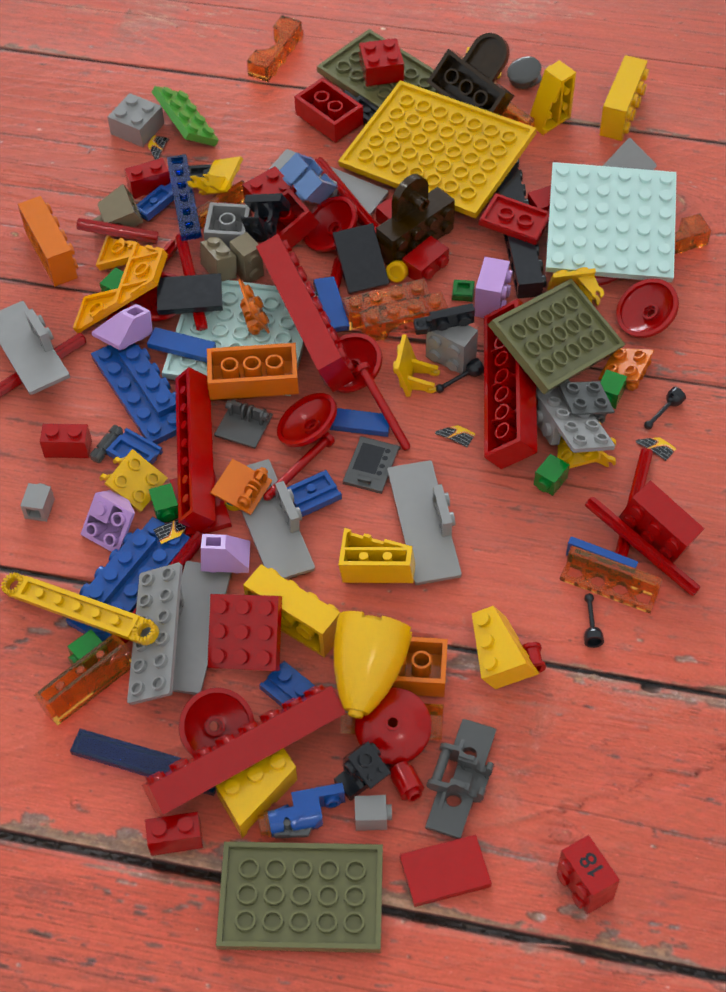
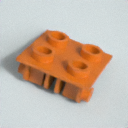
[238,279,270,335]
[598,348,654,391]
[210,458,273,515]

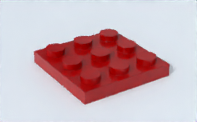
[207,594,282,671]

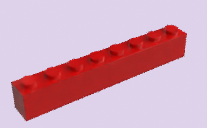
[175,367,216,532]

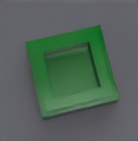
[452,280,475,302]

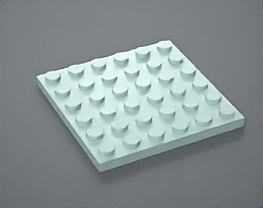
[545,162,677,282]
[162,280,317,396]

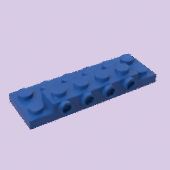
[91,343,177,445]
[66,517,190,646]

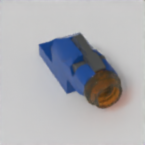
[258,783,345,838]

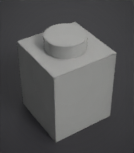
[20,483,55,522]
[354,795,392,831]

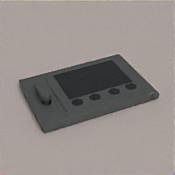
[343,436,400,494]

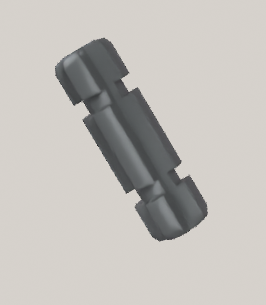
[90,425,123,463]

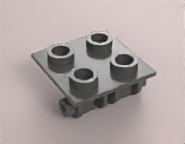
[559,381,615,423]
[214,399,273,449]

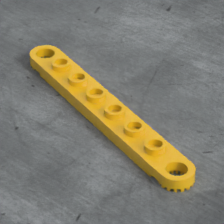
[1,572,159,645]

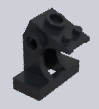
[240,193,291,242]
[334,742,391,801]

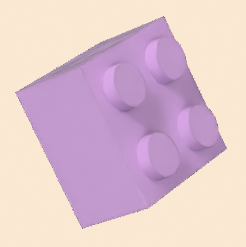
[474,257,513,318]

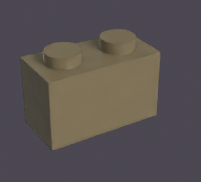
[229,232,264,283]
[200,237,237,281]

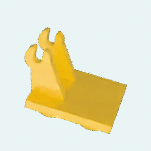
[188,156,243,195]
[547,267,604,306]
[393,334,440,397]
[557,421,616,469]
[99,449,168,512]

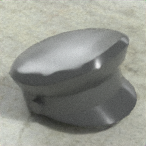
[507,56,542,89]

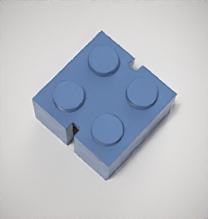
[279,153,338,204]

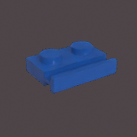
[106,428,163,464]
[287,470,342,517]
[259,661,315,708]

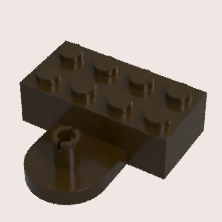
[427,33,514,115]
[376,174,455,265]

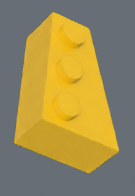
[527,60,576,135]
[338,528,416,583]
[472,606,539,689]
[215,748,297,838]

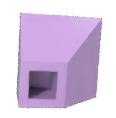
[92,304,153,350]
[81,490,135,552]
[201,534,251,573]

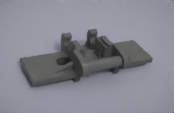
[425,719,497,839]

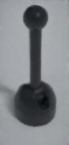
[436,358,484,393]
[644,387,686,429]
[584,593,604,648]

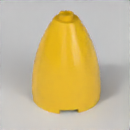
[334,611,412,719]

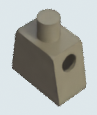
[92,184,144,227]

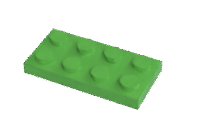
[152,86,219,146]

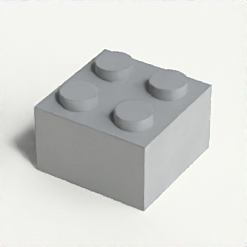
[107,93,165,147]
[204,202,252,248]
[426,325,478,374]

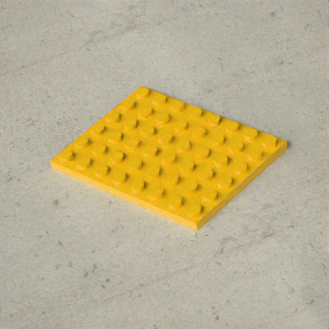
[338,80,537,218]

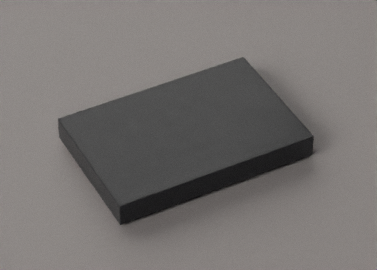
[332,223,389,295]
[157,273,223,315]

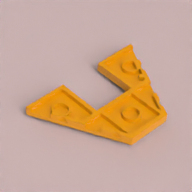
[73,235,168,333]

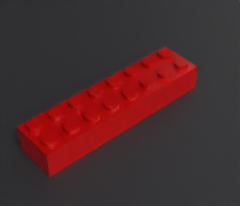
[256,234,356,392]
[484,298,538,470]
[142,684,346,815]

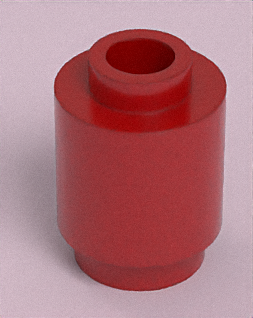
[390,761,424,802]

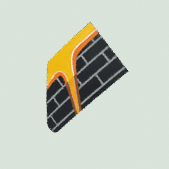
[148,135,169,160]
[435,425,475,447]
[636,437,676,461]
[153,520,186,544]

